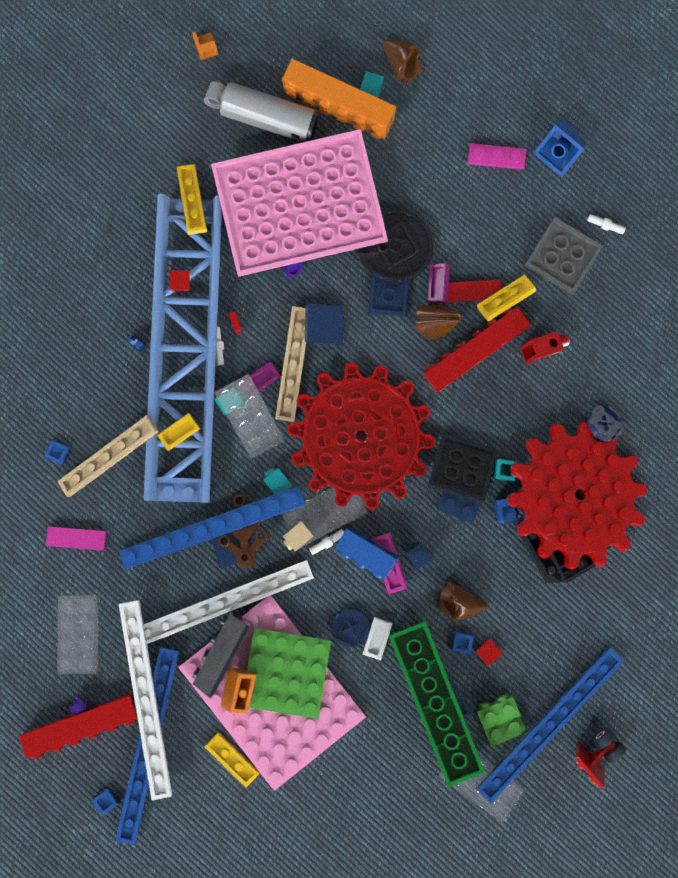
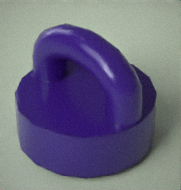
[282,262,303,277]
[70,694,90,714]

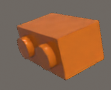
[220,667,256,714]

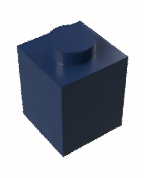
[405,542,433,570]

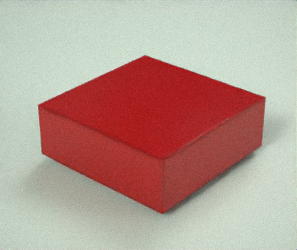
[170,271,190,291]
[228,311,243,334]
[475,638,502,666]

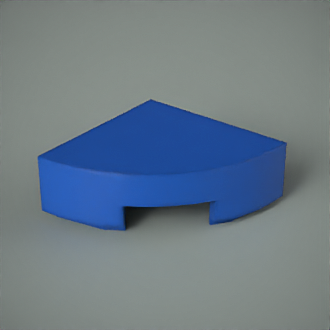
[127,335,145,352]

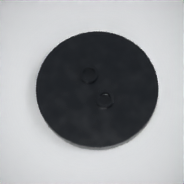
[358,209,433,283]

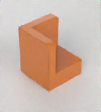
[192,32,218,60]

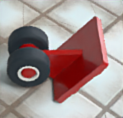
[575,728,626,789]

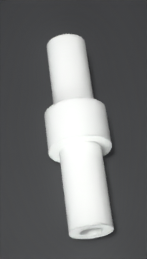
[587,214,626,234]
[216,327,224,366]
[309,529,344,555]

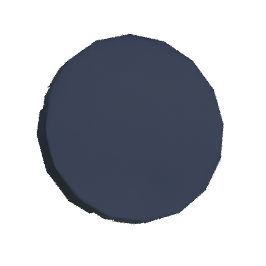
[587,405,624,442]
[332,608,370,647]

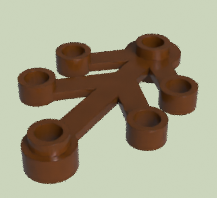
[218,493,269,568]

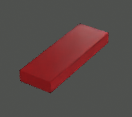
[445,280,501,303]

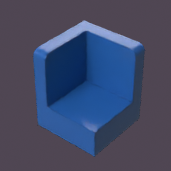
[494,499,517,523]

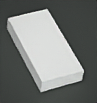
[362,617,393,660]

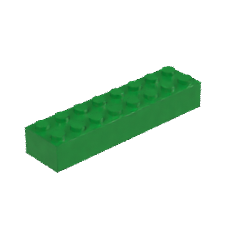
[389,621,485,787]

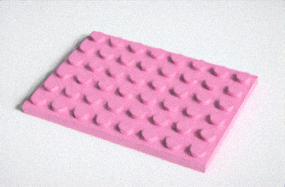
[211,129,388,277]
[178,595,366,791]

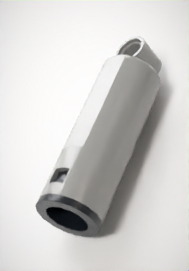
[204,82,320,142]

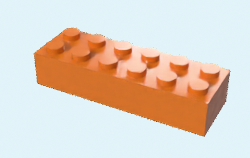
[282,59,396,139]

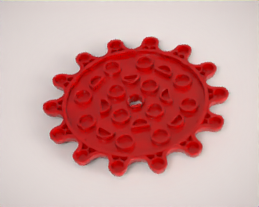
[287,363,435,510]
[507,422,647,569]

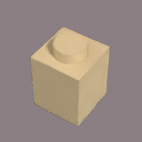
[283,521,314,551]

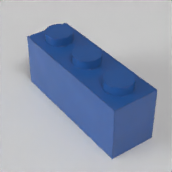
[335,527,400,579]

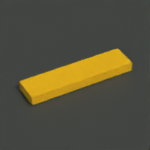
[176,164,207,235]

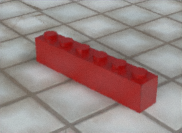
[423,307,531,394]
[18,693,138,760]

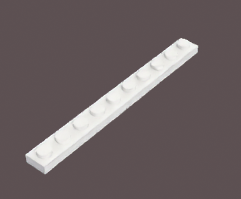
[143,560,314,644]
[119,600,172,800]

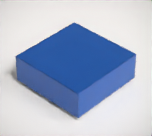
[44,439,71,465]
[451,631,474,655]
[91,787,120,816]

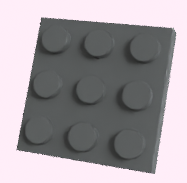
[524,217,603,295]

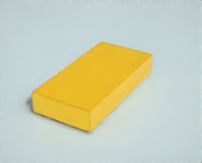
[157,413,200,451]

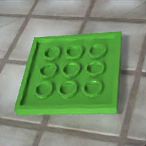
[247,627,331,719]

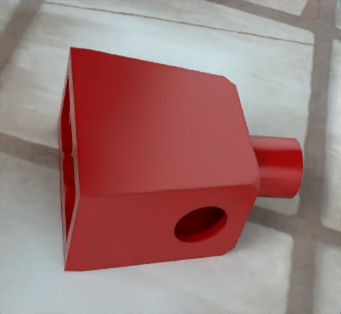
[520,332,569,365]

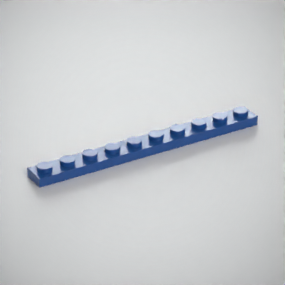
[119,486,306,569]
[115,646,180,845]
[475,647,624,804]

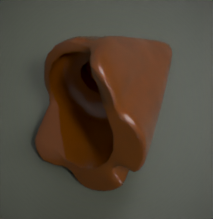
[382,39,422,84]
[415,303,461,340]
[437,581,488,621]

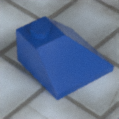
[533,118,585,177]

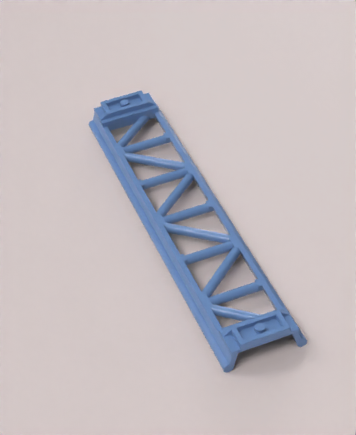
[143,194,222,503]

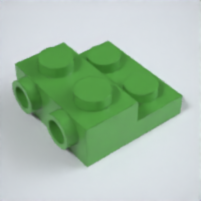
[475,694,527,747]

